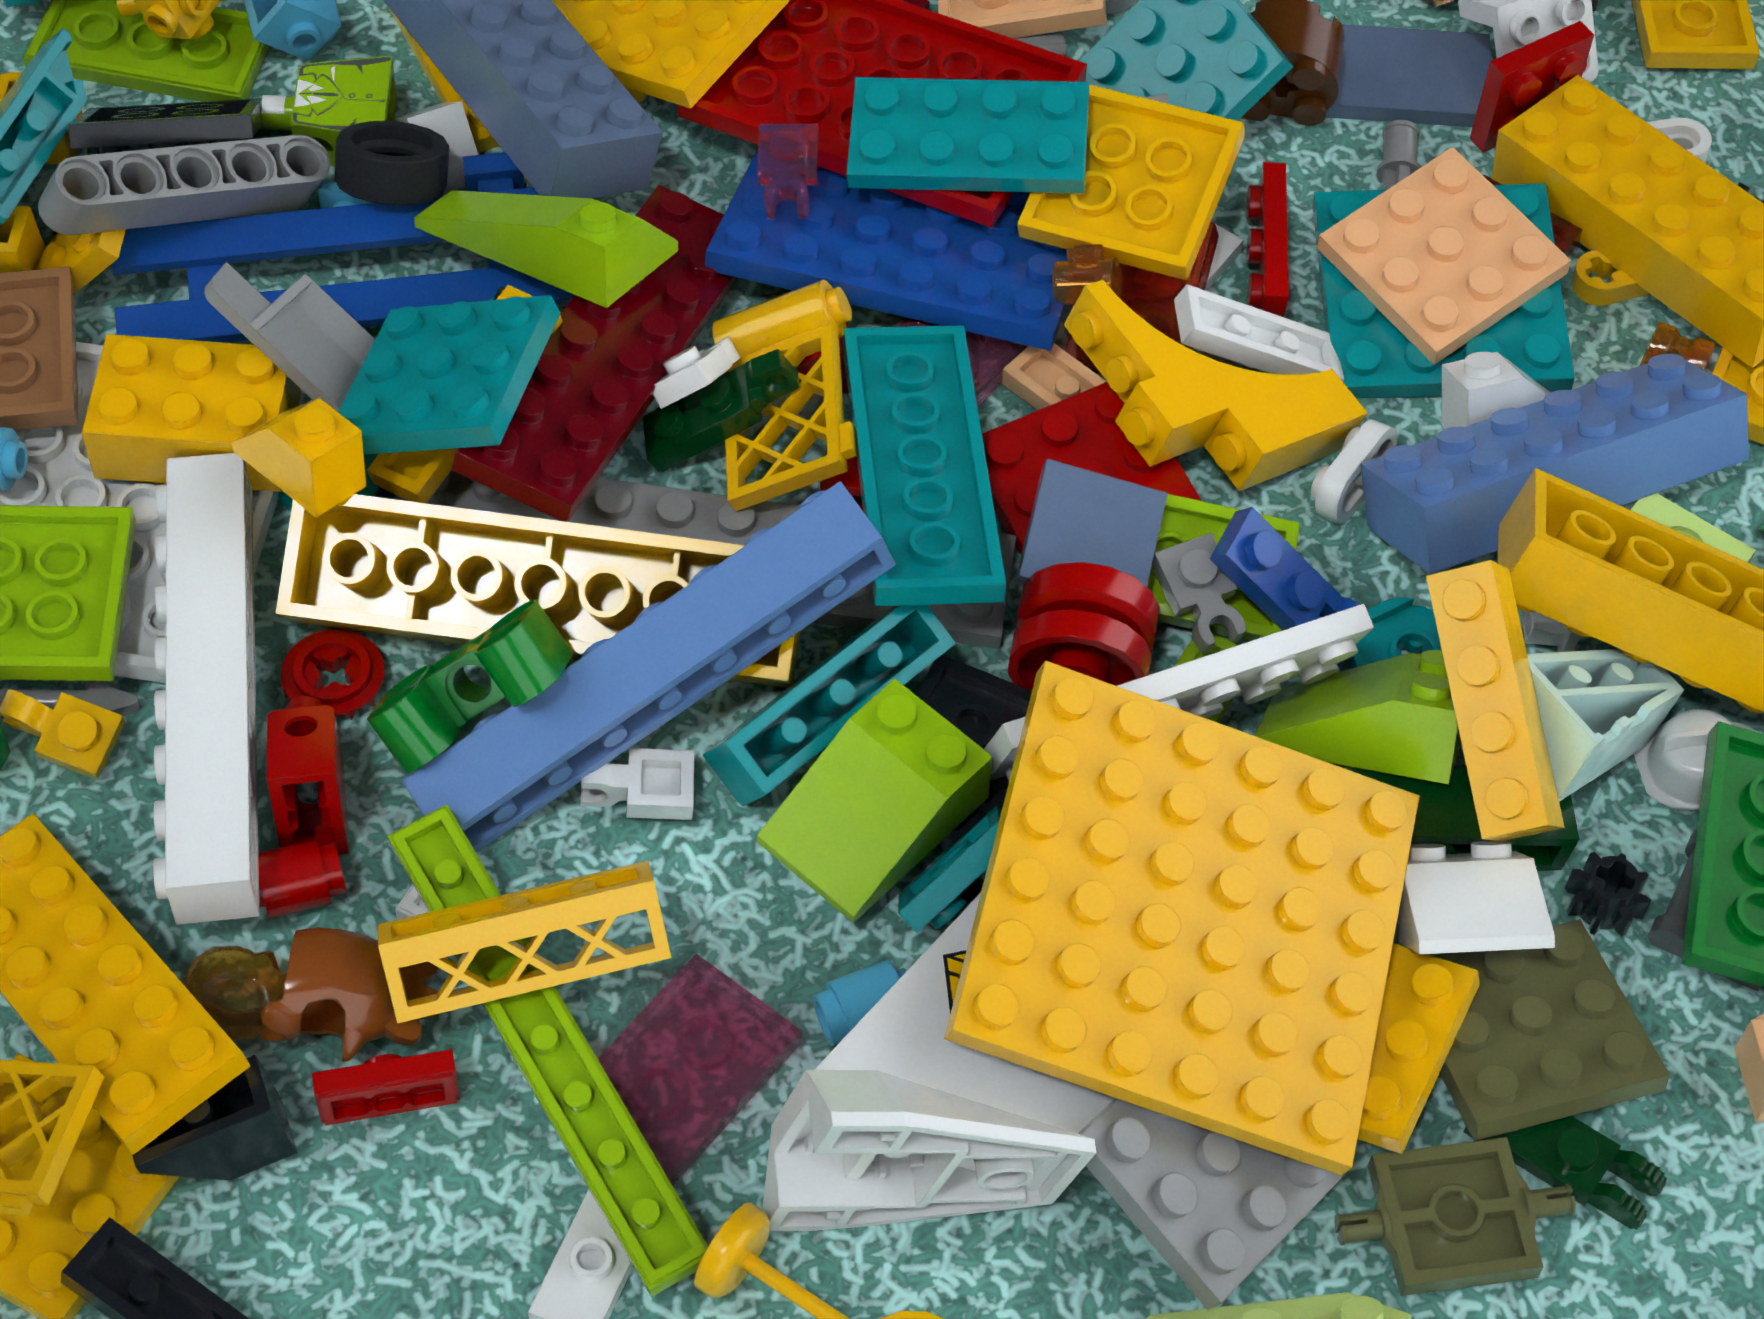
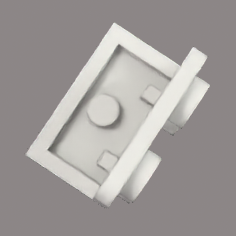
[1458,0,1598,83]

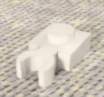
[653,336,740,409]

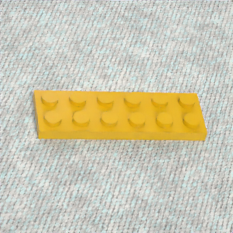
[0,813,250,1155]

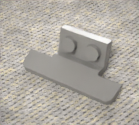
[204,262,375,412]

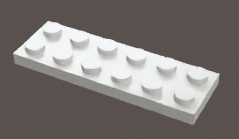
[984,604,1374,781]

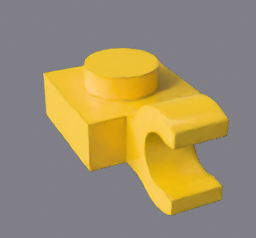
[0,689,126,780]

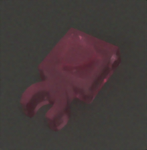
[757,123,819,219]

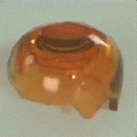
[183,946,287,1041]

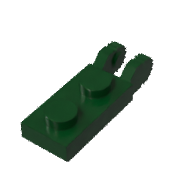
[1463,1116,1667,1230]

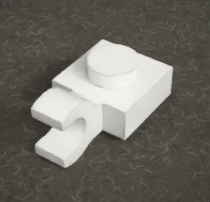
[580,748,694,820]

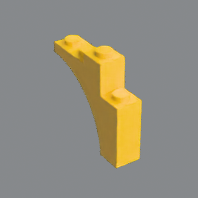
[1064,280,1368,492]

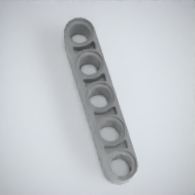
[38,135,331,235]

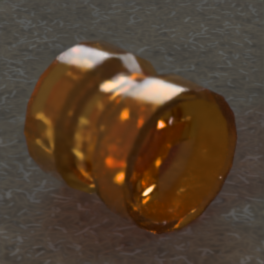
[1640,321,1717,370]

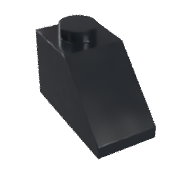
[132,1055,298,1180]

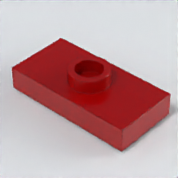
[312,1049,460,1126]

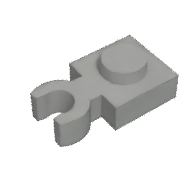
[1152,533,1245,653]

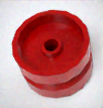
[1007,562,1160,691]

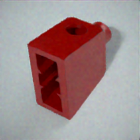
[266,696,349,855]

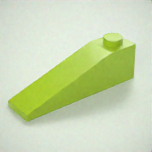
[414,190,678,308]

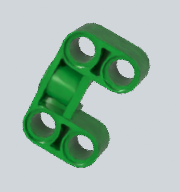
[367,599,573,773]

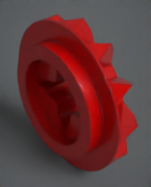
[281,629,385,720]

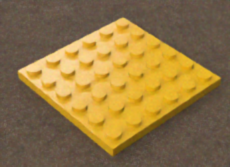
[944,660,1420,1175]

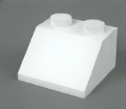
[1394,841,1555,954]

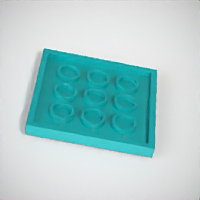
[1312,183,1575,398]

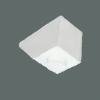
[1441,352,1550,429]

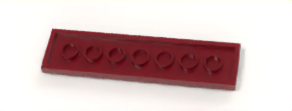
[452,185,738,522]

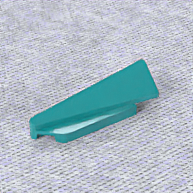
[0,28,88,225]

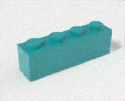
[703,605,956,806]

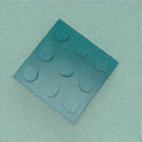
[1079,0,1294,121]
[338,295,561,455]

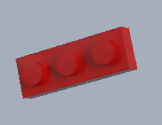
[1246,162,1289,317]

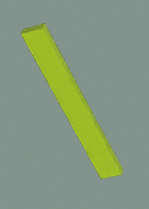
[387,804,708,1298]

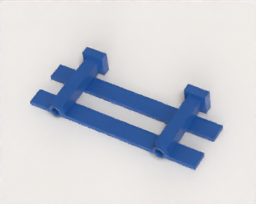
[112,152,574,343]

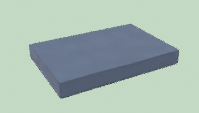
[1325,24,1492,127]

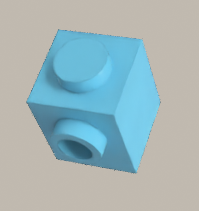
[244,0,342,60]

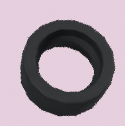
[334,121,449,205]

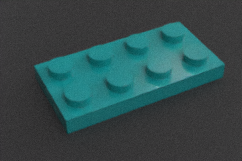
[846,77,1090,194]

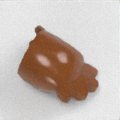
[260,927,438,1062]

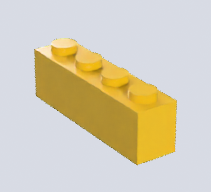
[1426,560,1565,842]

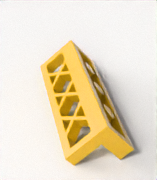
[378,861,671,1024]

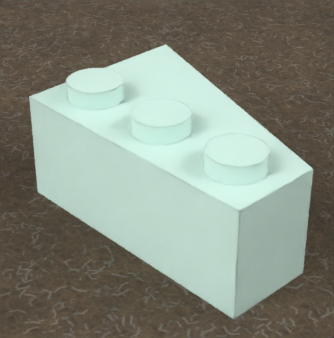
[1527,649,1684,802]

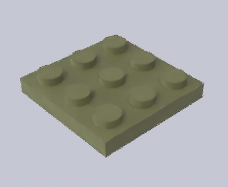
[1435,919,1670,1141]

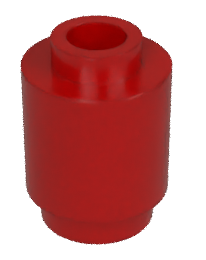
[258,839,347,919]

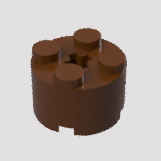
[1241,0,1345,126]

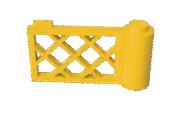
[712,280,857,511]
[0,1060,105,1216]

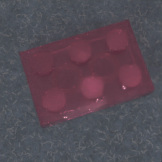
[598,954,802,1186]

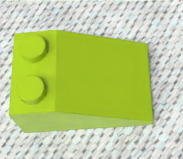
[1255,650,1461,784]
[757,678,993,923]

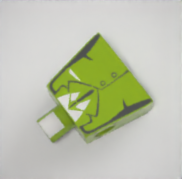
[261,56,397,167]

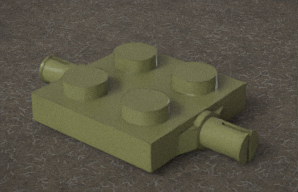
[1335,1137,1576,1296]

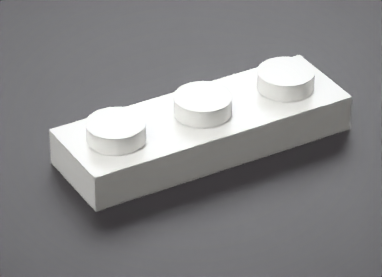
[1174,284,1344,381]

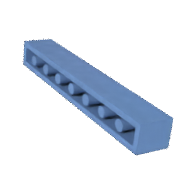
[402,481,896,853]

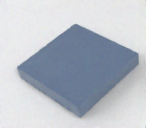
[1015,459,1168,587]

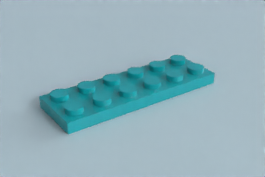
[843,325,1006,606]

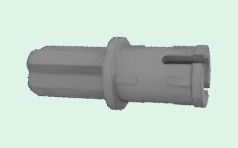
[1376,120,1421,189]

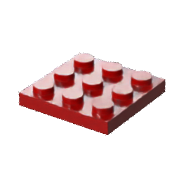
[982,382,1202,555]

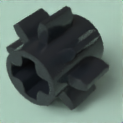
[1565,852,1651,936]

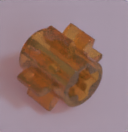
[1052,244,1122,308]

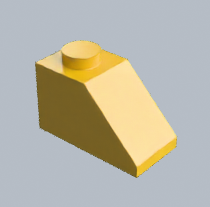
[232,398,366,518]

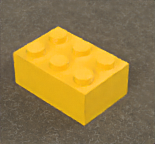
[82,334,301,492]

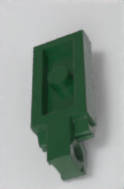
[643,349,800,472]

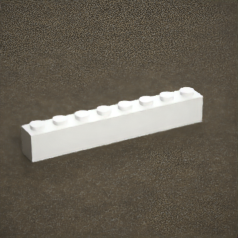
[153,453,259,925]

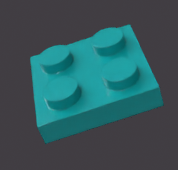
[898,805,1002,933]

